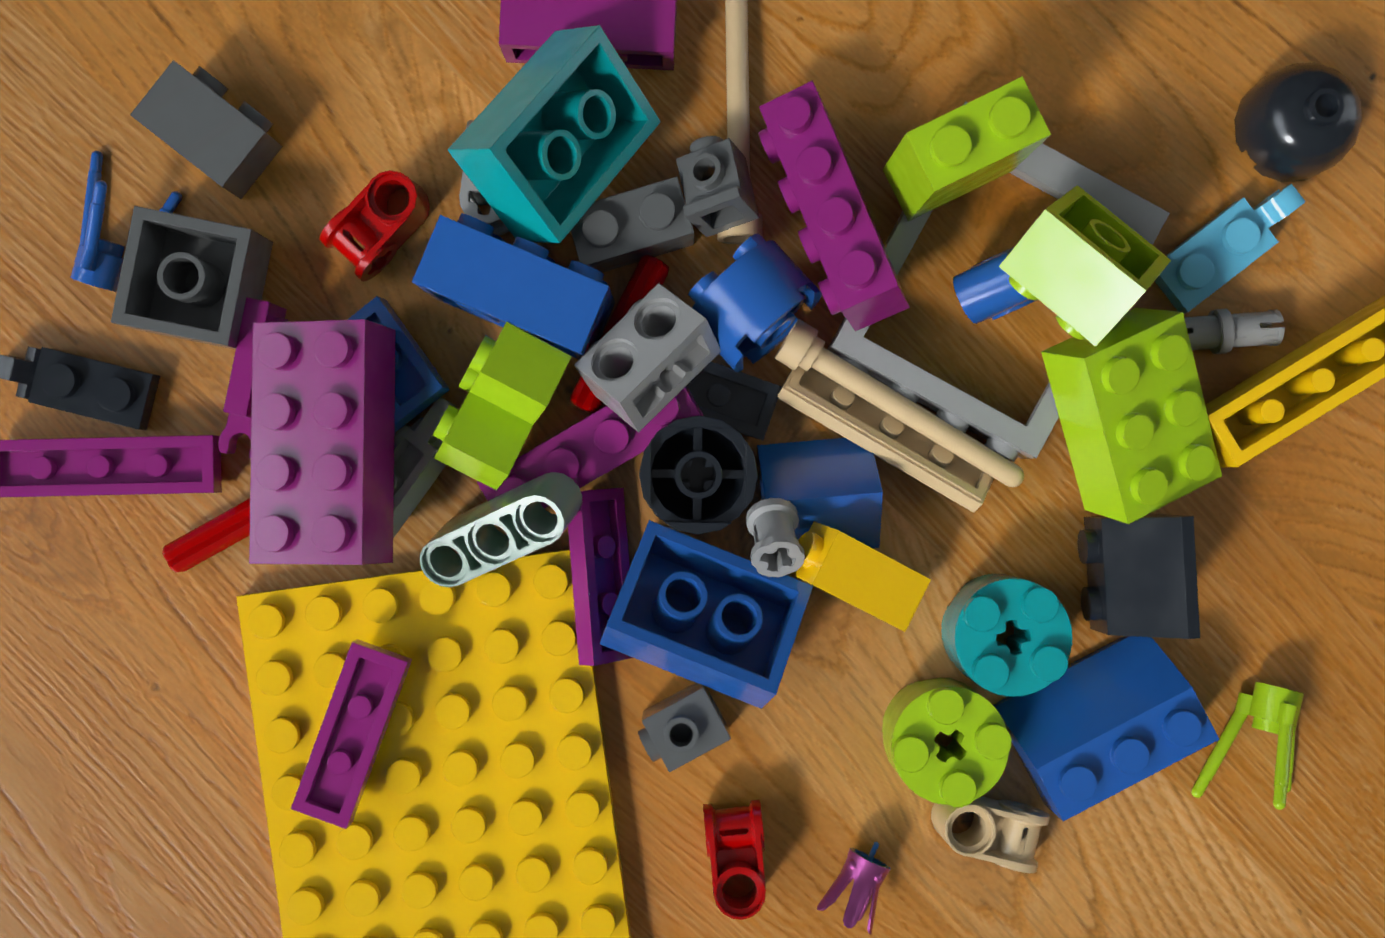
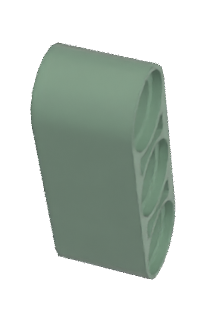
[420,472,582,588]

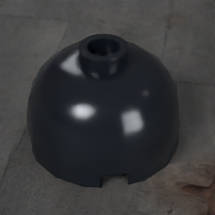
[1234,62,1362,182]
[639,415,758,534]

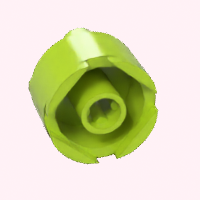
[882,678,1012,807]

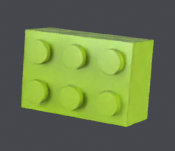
[1041,308,1222,524]

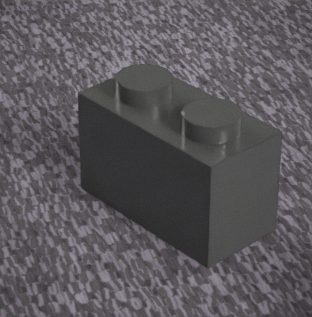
[130,60,283,199]
[571,177,694,273]

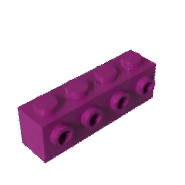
[758,80,910,332]

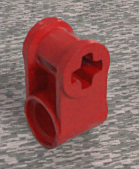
[319,170,430,282]
[703,799,766,920]

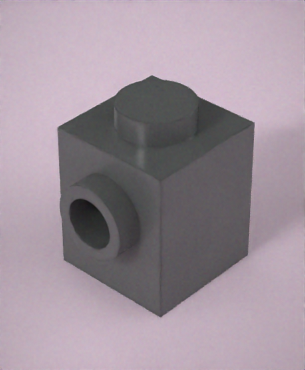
[638,683,731,772]

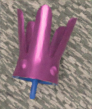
[817,842,891,935]

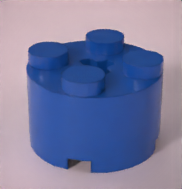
[688,233,822,372]

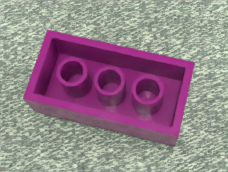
[249,319,396,565]

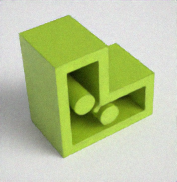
[432,322,572,490]

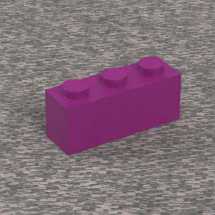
[499,0,677,71]

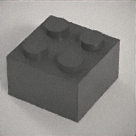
[111,206,273,350]

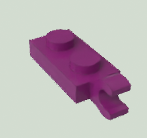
[218,297,289,458]

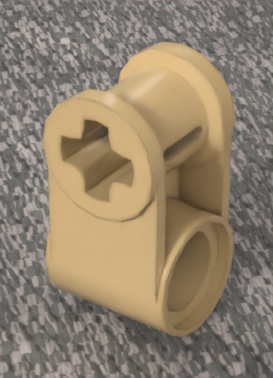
[931,796,1050,873]

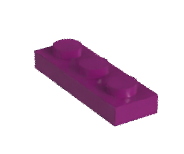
[568,488,633,666]
[291,639,412,829]

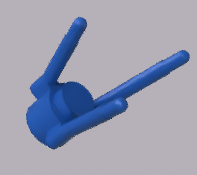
[70,151,182,292]

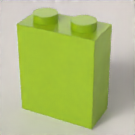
[883,76,1051,222]

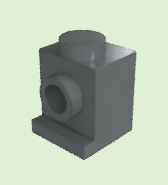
[676,136,760,237]

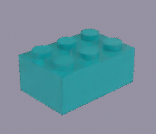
[447,25,661,243]

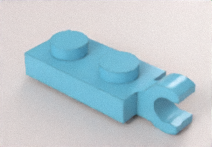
[1155,183,1306,314]

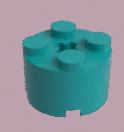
[941,574,1072,697]

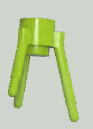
[1191,682,1304,810]

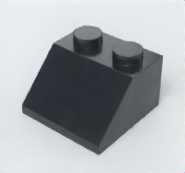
[1077,513,1200,639]

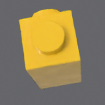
[789,521,931,632]

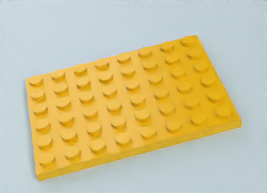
[236,549,632,938]

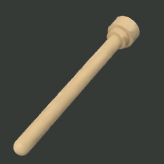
[717,0,763,244]
[775,319,1024,487]

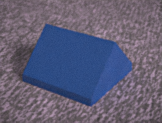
[757,438,883,548]

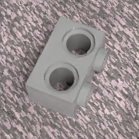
[574,283,721,433]

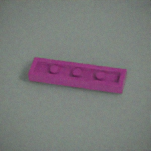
[477,386,704,509]
[0,435,222,498]

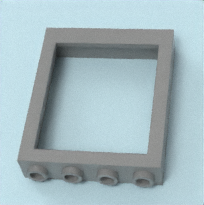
[827,101,1170,463]

